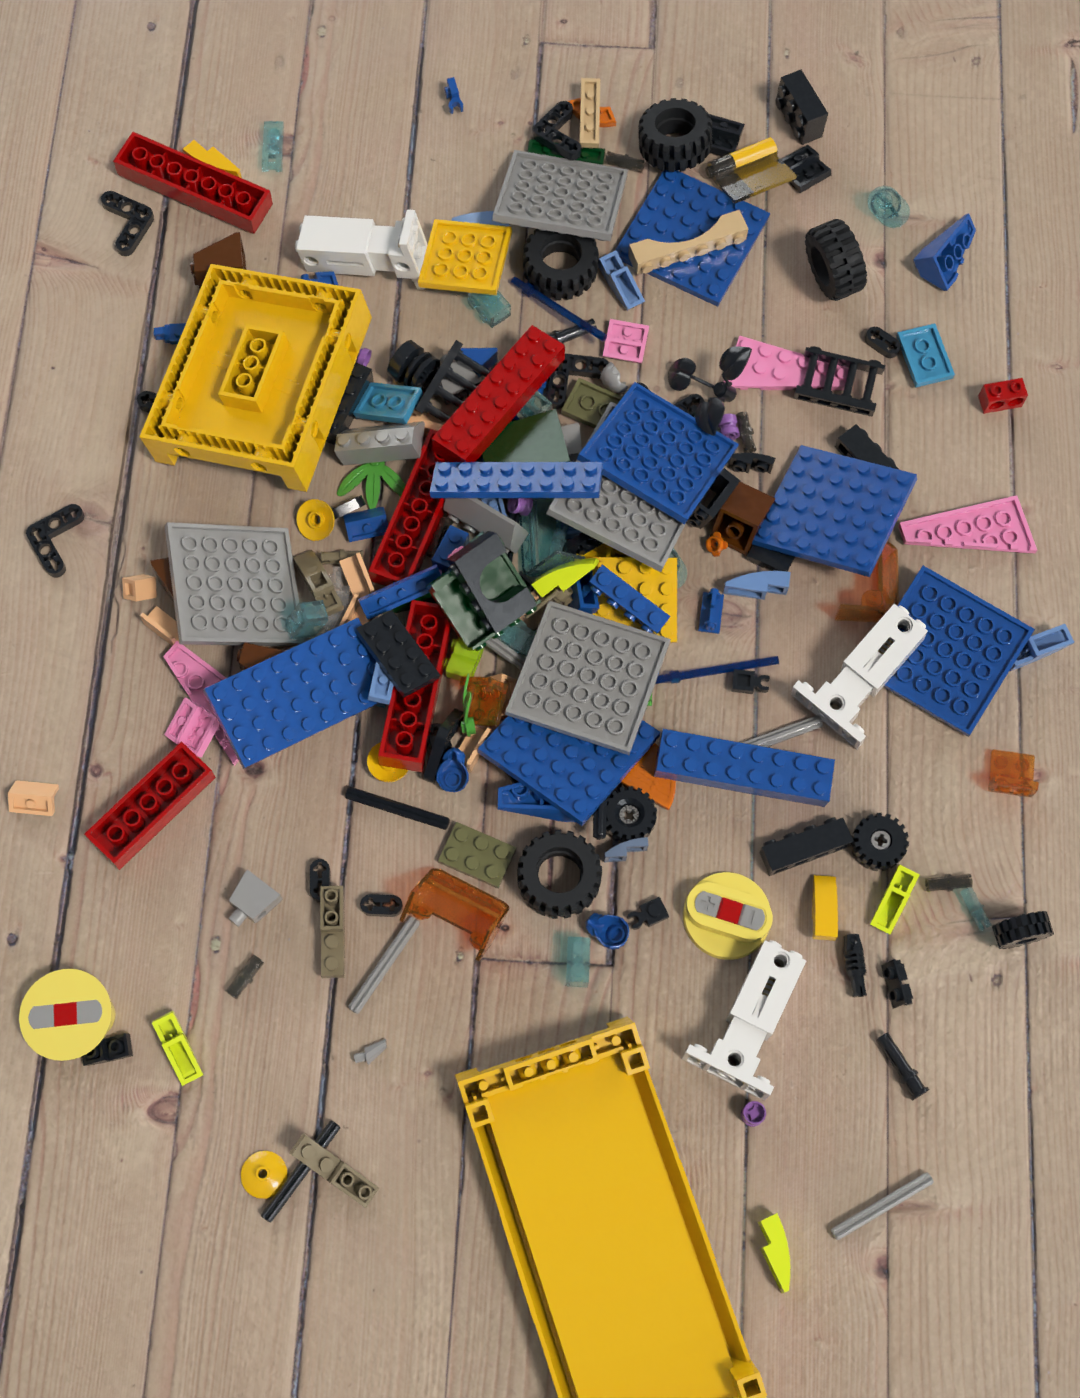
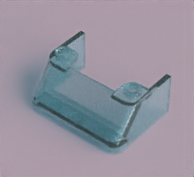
[520,498,585,577]

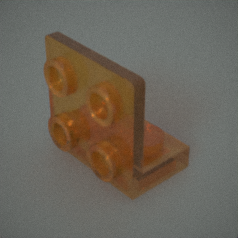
[459,677,508,726]
[988,750,1039,797]

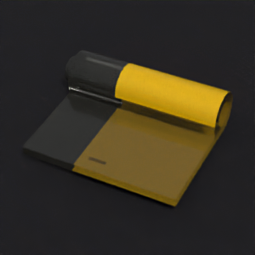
[705,137,797,204]

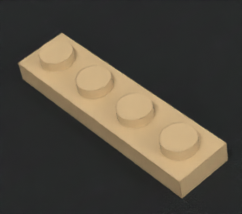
[580,78,600,148]

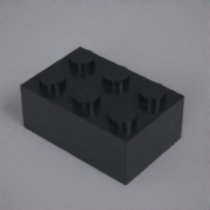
[775,69,828,145]

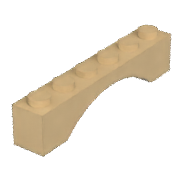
[628,210,748,275]

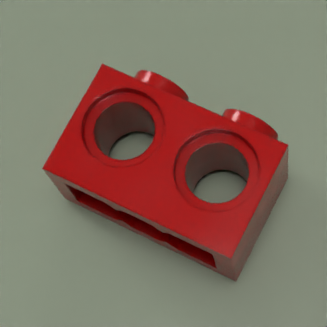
[978,378,1028,414]

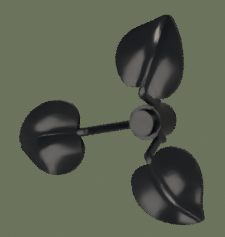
[668,346,752,436]

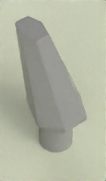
[354,1039,387,1065]

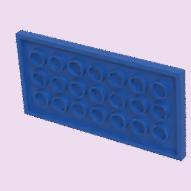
[203,618,379,769]

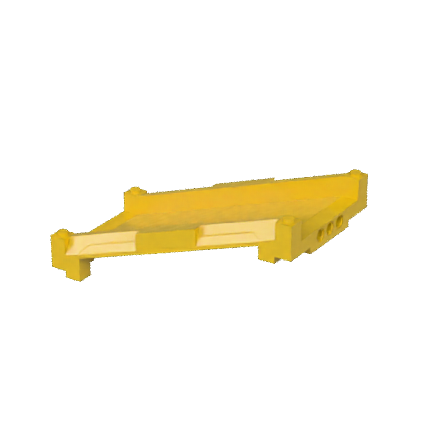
[455,1016,767,1398]

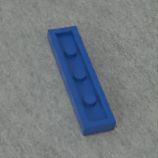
[358,565,441,620]

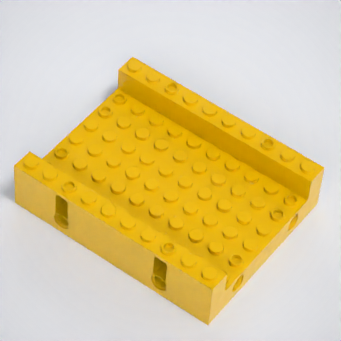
[139,264,372,492]

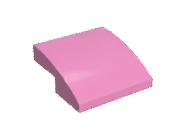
[603,319,649,364]
[164,698,220,758]

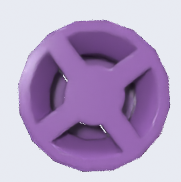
[508,498,533,516]

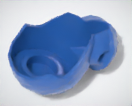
[436,747,469,792]
[585,913,630,949]

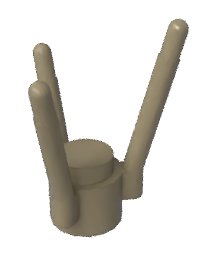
[525,586,573,619]

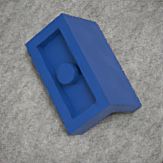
[343,507,388,542]

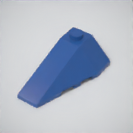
[914,214,976,291]
[498,782,575,822]

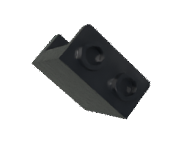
[688,468,740,529]

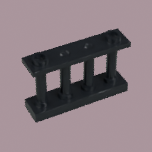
[413,340,496,423]
[793,346,886,417]

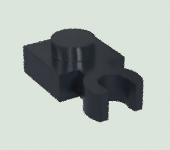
[731,669,770,694]
[627,896,669,930]

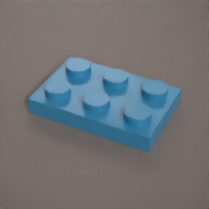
[896,324,955,388]
[353,382,423,424]

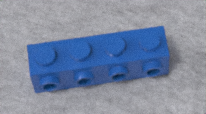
[588,565,671,635]

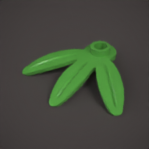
[337,461,406,509]
[461,674,476,737]

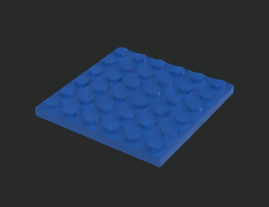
[616,169,770,307]
[577,382,739,525]
[752,445,917,577]
[883,565,1035,737]
[478,716,661,826]

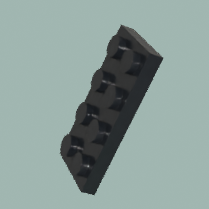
[355,610,440,698]

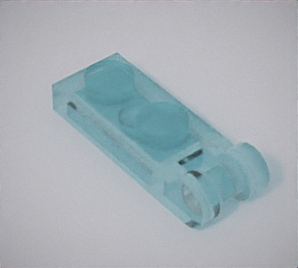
[262,121,284,172]

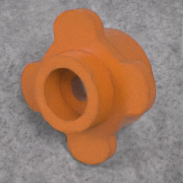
[706,532,728,557]

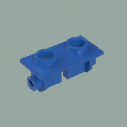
[699,588,724,634]

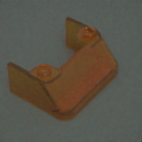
[835,541,899,622]
[399,868,509,961]

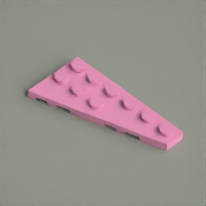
[724,336,849,390]
[898,495,1037,554]
[163,641,239,766]

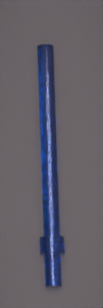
[511,277,607,342]
[655,656,779,684]

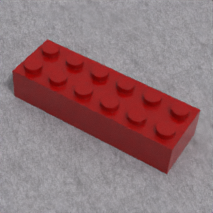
[84,741,216,870]

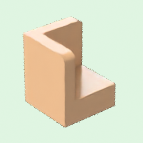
[122,574,157,601]

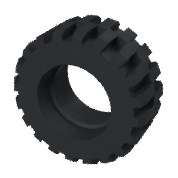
[638,98,712,172]
[805,219,867,301]
[523,229,599,300]
[517,830,602,919]

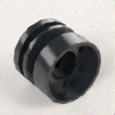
[387,340,440,391]

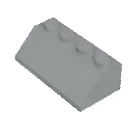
[334,421,425,465]
[443,498,529,554]

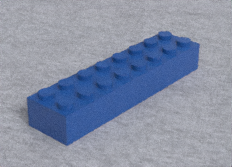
[654,729,835,807]

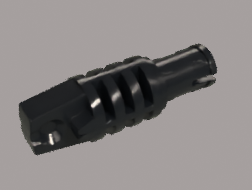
[843,934,867,998]

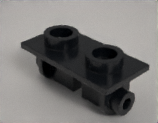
[881,959,914,1009]

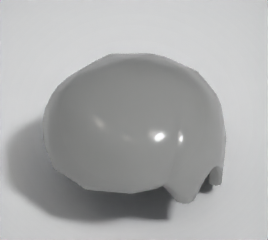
[600,362,627,394]

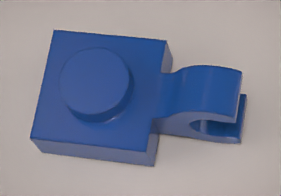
[444,77,463,114]

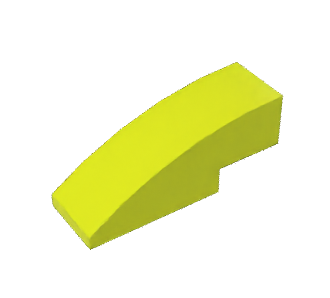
[531,558,599,597]
[870,864,920,935]
[152,1011,203,1086]
[758,1213,790,1293]

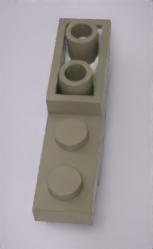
[293,550,344,618]
[320,886,345,978]
[289,1134,379,1208]

